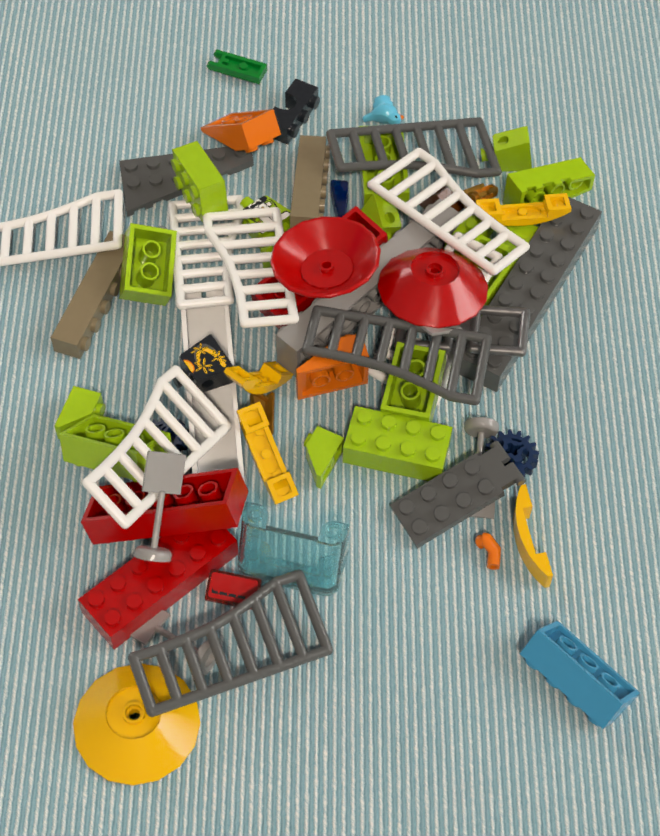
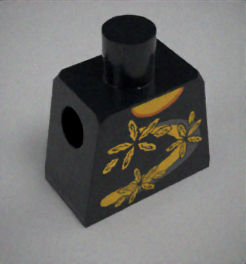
[173,334,234,392]

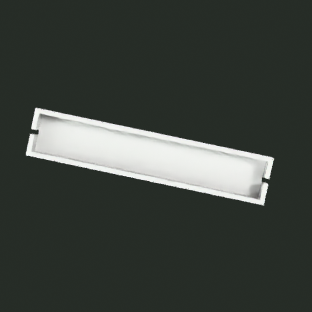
[181,290,247,506]

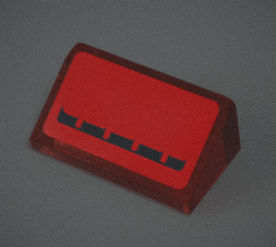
[205,569,262,610]

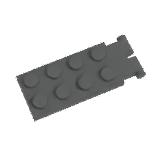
[390,441,526,549]

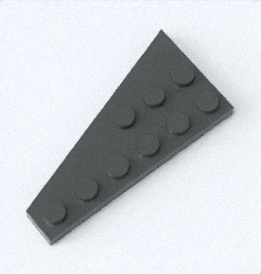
[119,146,254,217]

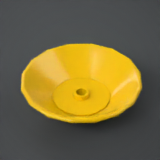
[73,663,201,786]

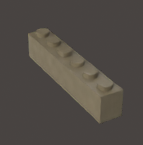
[290,135,330,228]
[50,231,125,359]

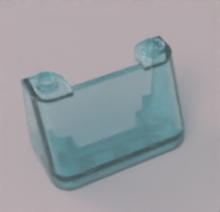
[237,501,350,596]

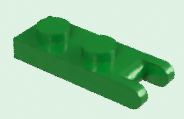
[207,50,267,84]

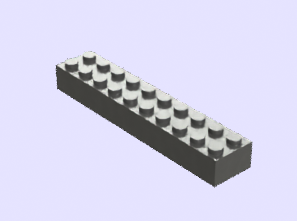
[460,197,602,392]

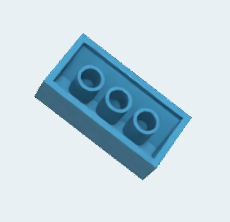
[520,621,640,729]

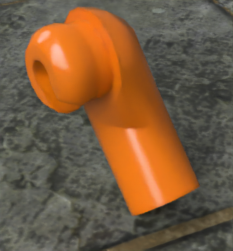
[475,532,501,570]

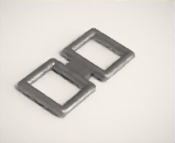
[394,305,530,357]

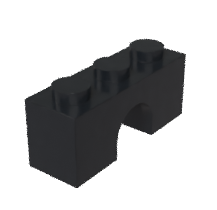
[273,78,320,145]

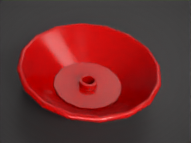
[270,216,381,298]
[377,247,488,328]

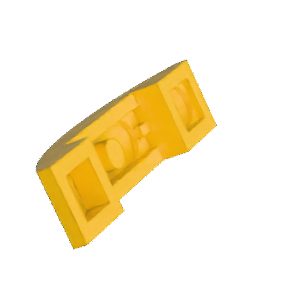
[475,193,572,226]
[224,361,293,395]
[236,402,299,505]
[513,484,553,588]

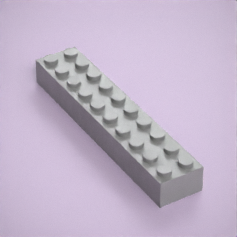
[276,198,459,377]

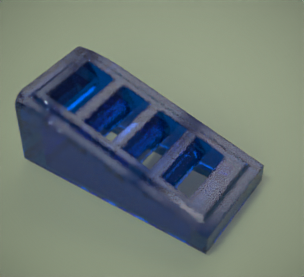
[330,180,349,217]

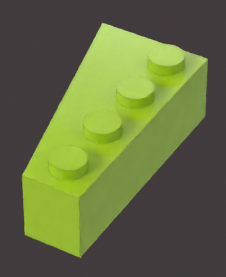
[502,157,595,205]

